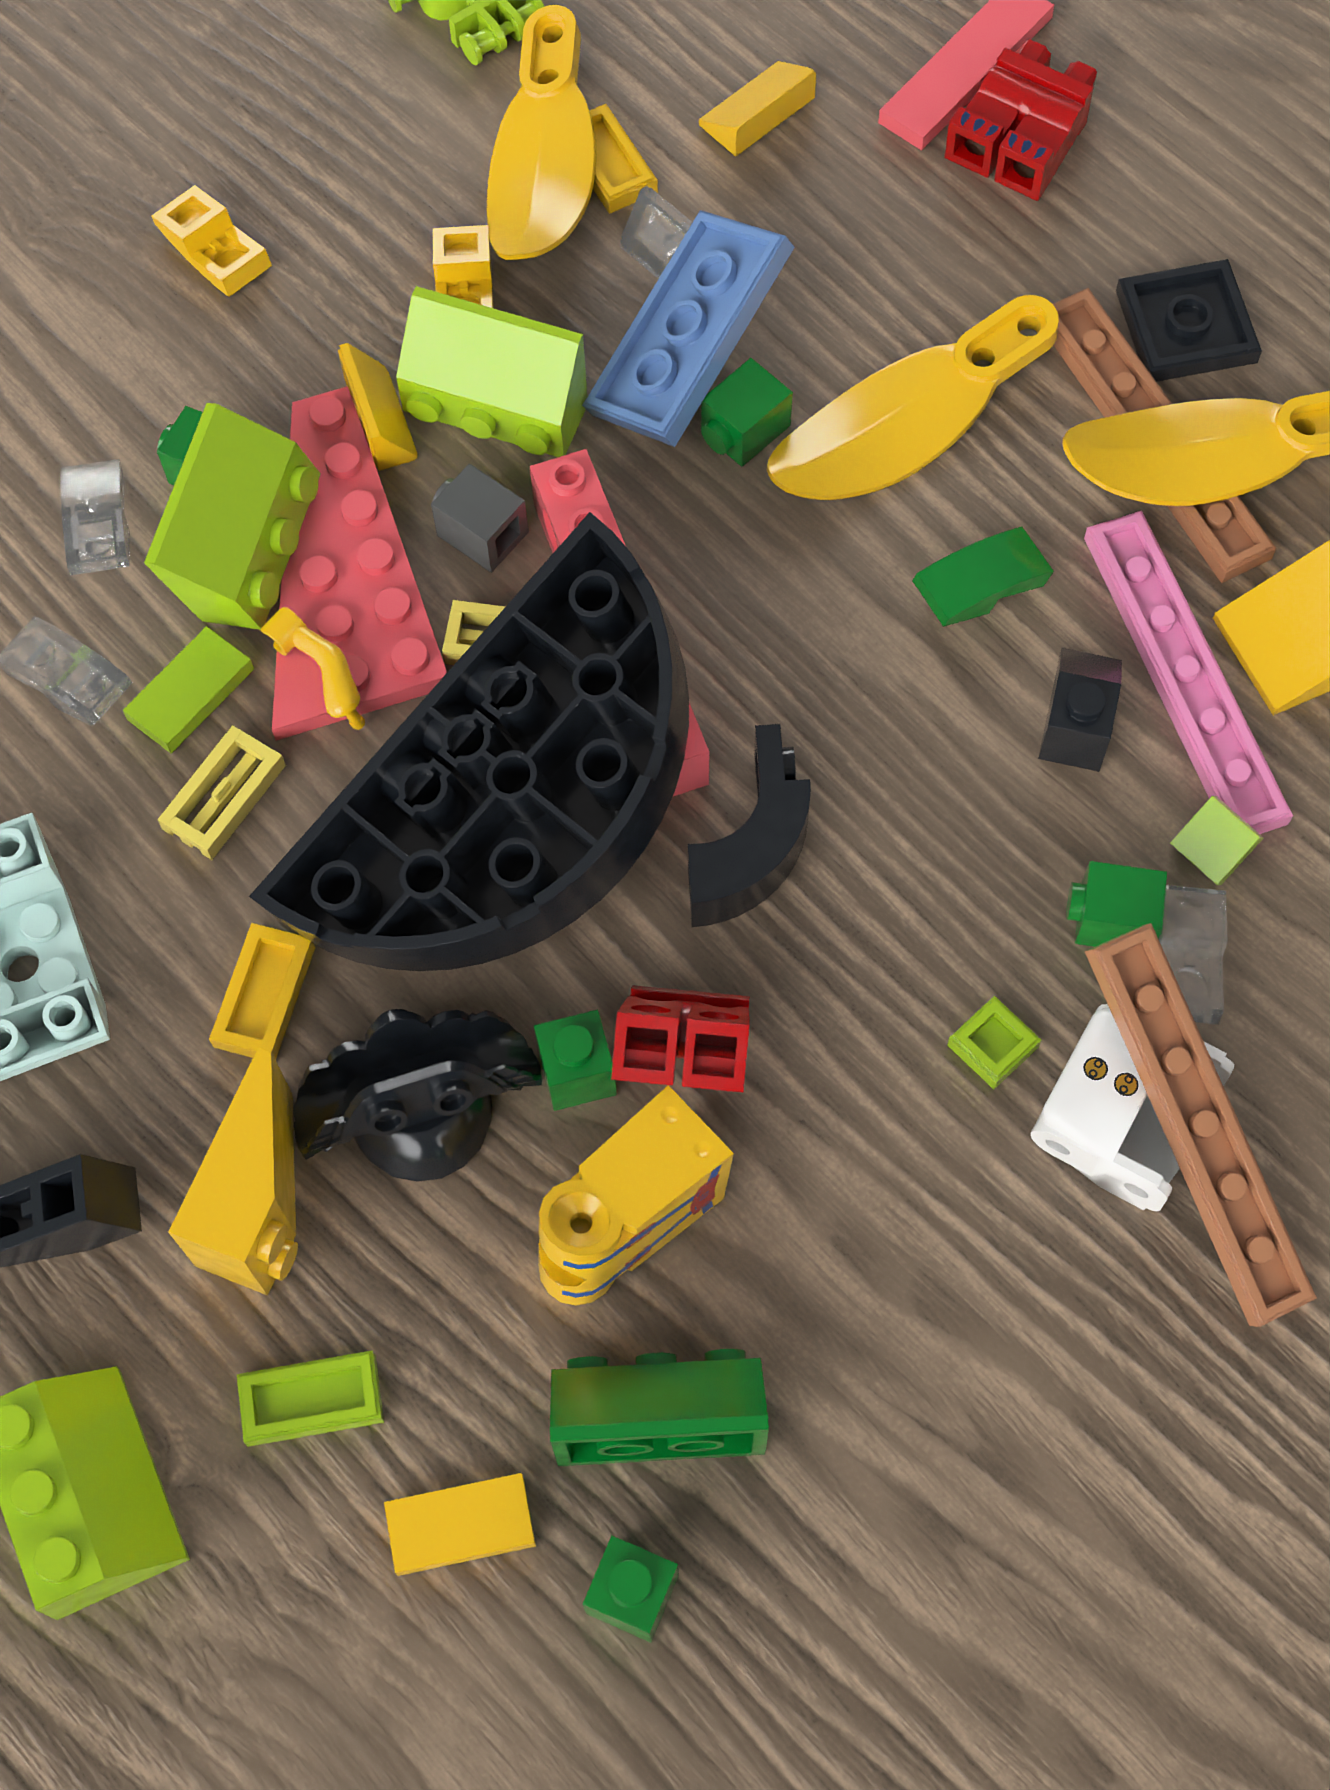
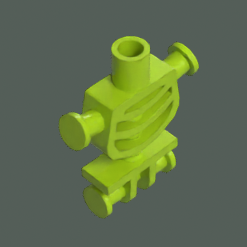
[388,0,545,66]

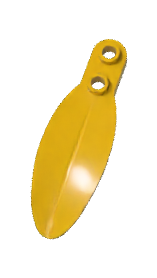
[487,5,596,260]
[767,295,1059,500]
[1062,391,1330,506]

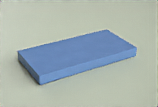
[582,210,795,447]

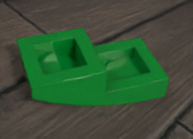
[912,526,1054,627]

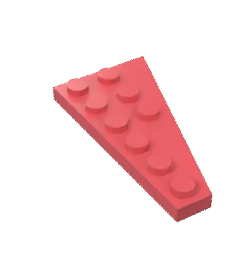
[272,386,447,741]

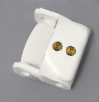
[1030,1004,1234,1211]

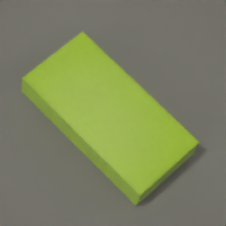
[123,626,254,754]
[236,1350,384,1447]

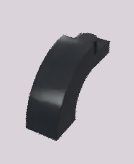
[688,724,811,927]

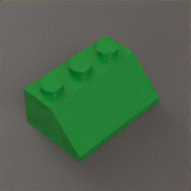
[550,1349,769,1466]

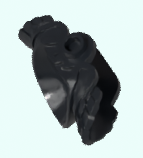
[293,1009,542,1182]

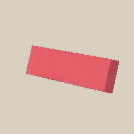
[878,0,1054,151]

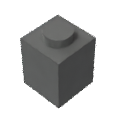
[431,463,529,573]

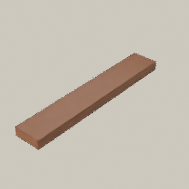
[1053,288,1277,583]
[1085,923,1317,1327]

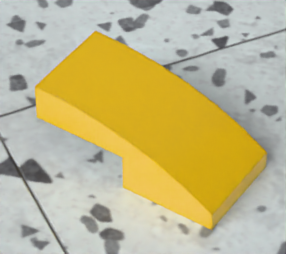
[151,185,272,297]
[433,225,494,308]

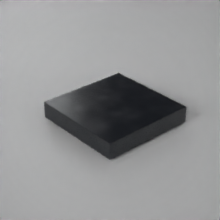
[1116,259,1262,382]

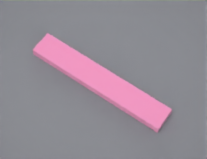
[1084,511,1293,834]

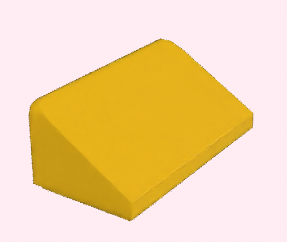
[699,61,816,157]
[338,343,418,471]

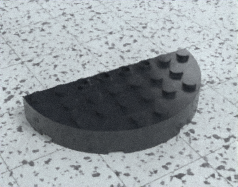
[249,512,689,971]

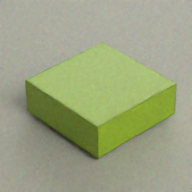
[1170,796,1264,885]
[947,996,1042,1089]

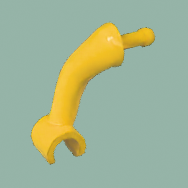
[260,607,365,730]

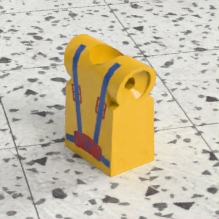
[538,1085,734,1306]

